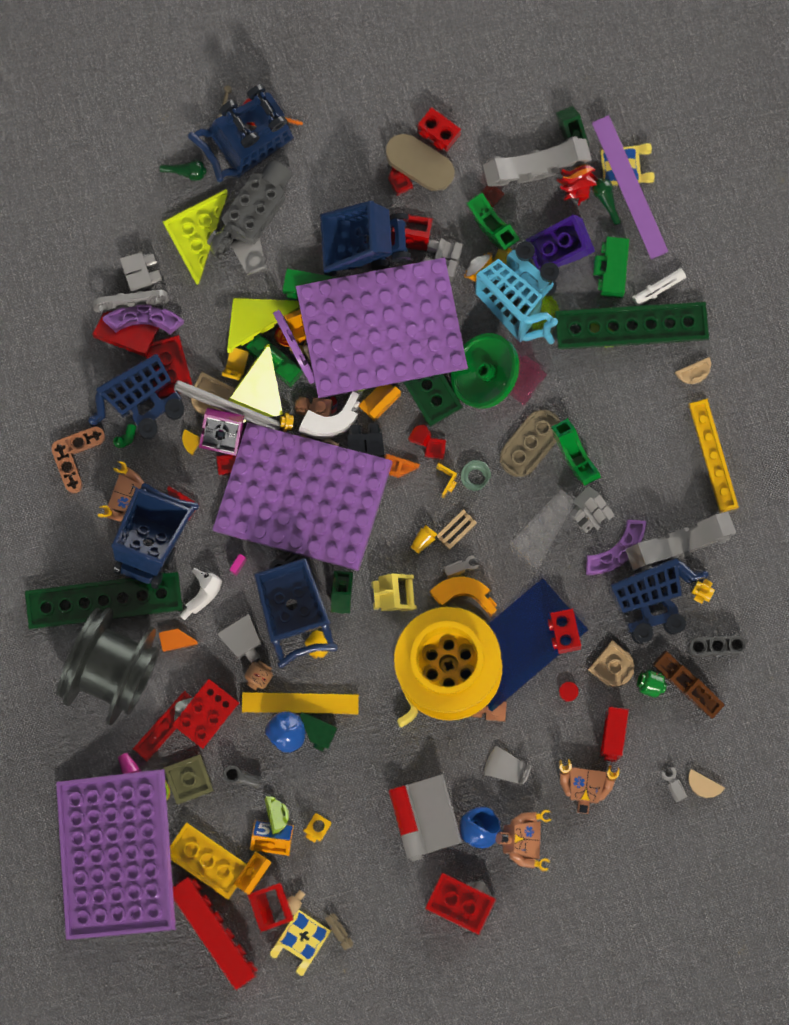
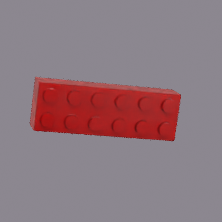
[173,877,258,990]

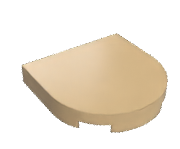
[191,372,235,415]
[588,640,634,687]

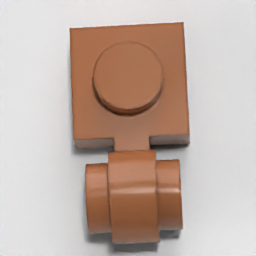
[294,397,333,417]
[470,701,507,722]

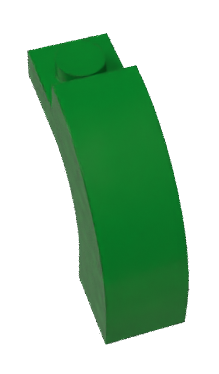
[466,192,520,251]
[551,418,601,486]

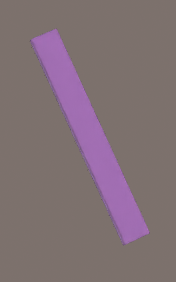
[592,115,668,259]

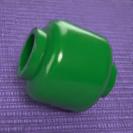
[636,670,667,698]

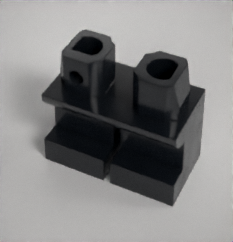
[348,423,385,458]

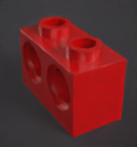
[418,107,461,152]
[547,609,581,654]

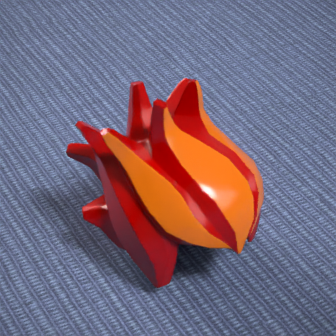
[557,164,598,206]

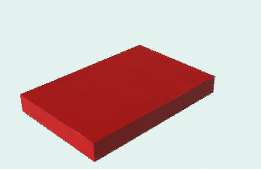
[93,311,160,357]
[145,335,193,399]

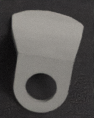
[231,237,266,276]
[484,746,531,784]

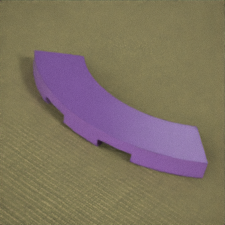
[103,305,184,334]
[273,310,315,384]
[586,520,646,575]

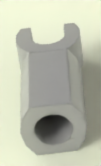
[443,556,478,579]
[661,767,688,803]

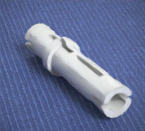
[632,268,686,306]

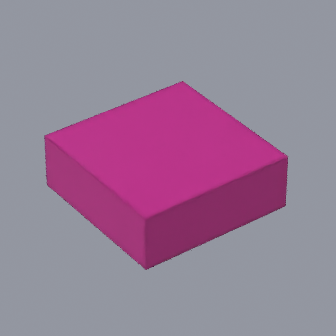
[230,554,247,576]

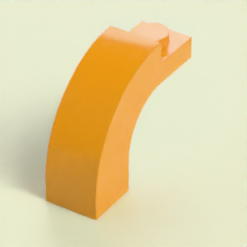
[430,577,497,617]

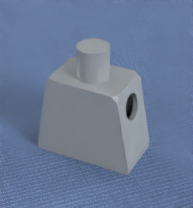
[217,614,261,663]

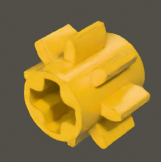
[692,579,715,604]

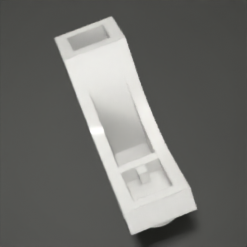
[299,391,360,439]

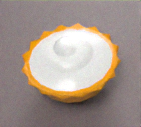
[464,252,494,281]

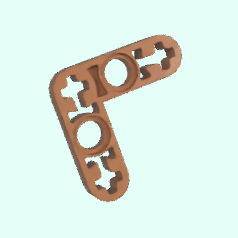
[51,427,105,494]

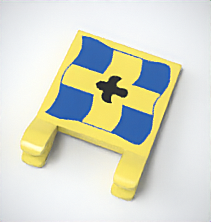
[601,143,655,186]
[270,910,331,976]

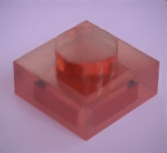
[482,185,504,208]

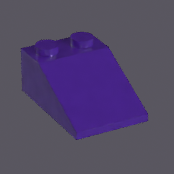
[525,215,595,271]

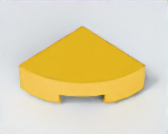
[182,430,200,456]

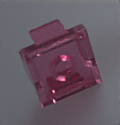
[509,354,547,406]

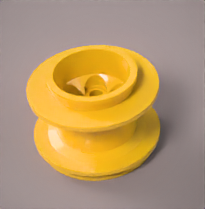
[394,607,502,721]

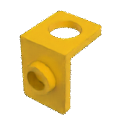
[222,347,249,380]
[436,463,457,498]
[303,813,331,843]

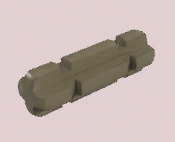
[325,913,354,950]

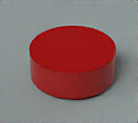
[559,682,579,702]

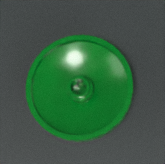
[451,333,519,409]

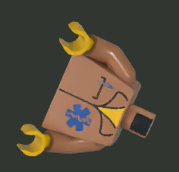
[98,461,145,522]
[559,760,620,814]
[496,810,551,871]

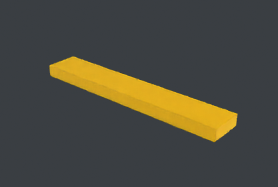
[688,399,739,513]
[242,692,359,715]

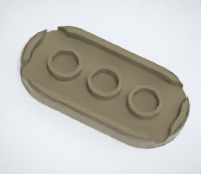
[385,134,455,191]
[500,410,560,477]

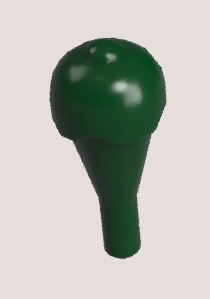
[159,160,207,181]
[592,179,621,225]

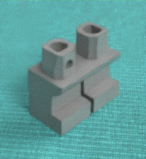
[423,239,463,282]
[120,252,162,293]
[569,486,614,533]

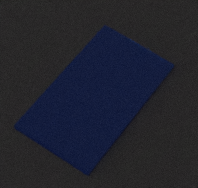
[451,578,589,711]

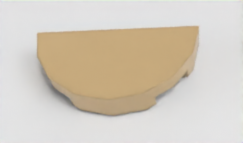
[675,357,711,384]
[688,769,725,798]

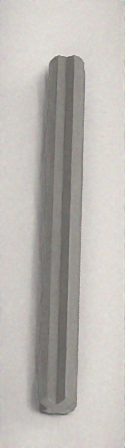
[174,380,281,430]

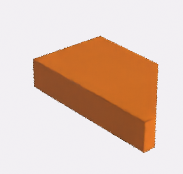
[385,453,420,478]
[159,629,198,652]

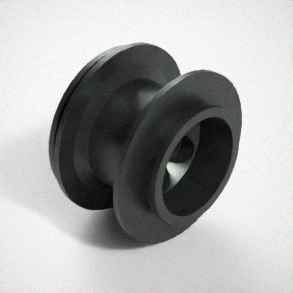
[56,608,159,726]

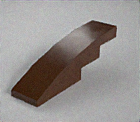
[652,650,725,719]

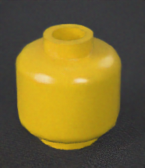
[304,630,329,659]

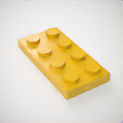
[170,822,247,900]

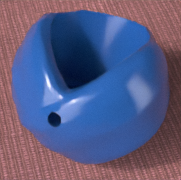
[265,711,306,753]
[459,807,501,848]

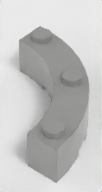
[483,136,592,186]
[625,512,736,572]

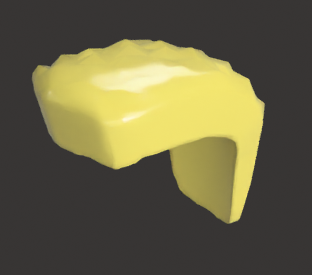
[397,696,418,727]

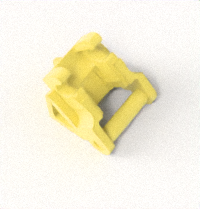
[371,574,417,611]

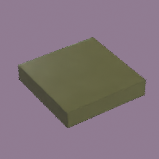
[164,754,214,805]

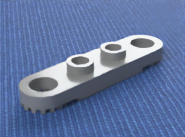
[92,290,169,313]

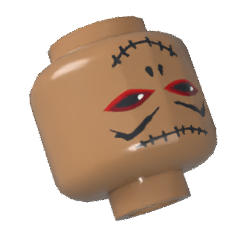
[244,660,273,690]

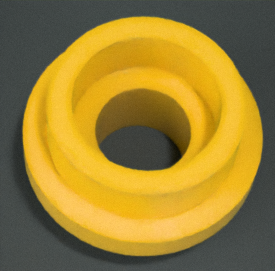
[280,413,294,432]

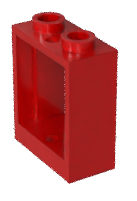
[600,707,629,762]

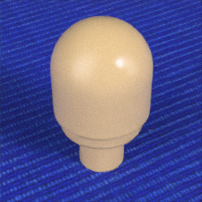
[287,890,305,915]

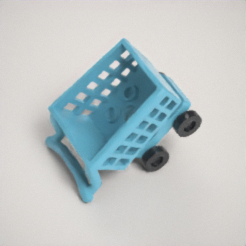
[475,241,559,344]

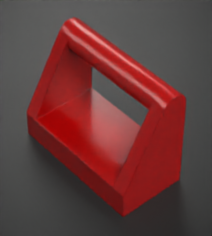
[391,214,433,251]
[248,883,294,932]

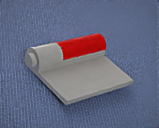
[388,774,462,862]

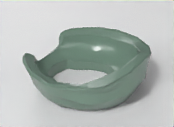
[461,460,491,491]

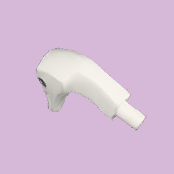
[180,568,222,620]

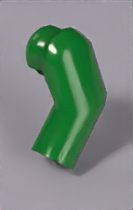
[113,424,136,448]

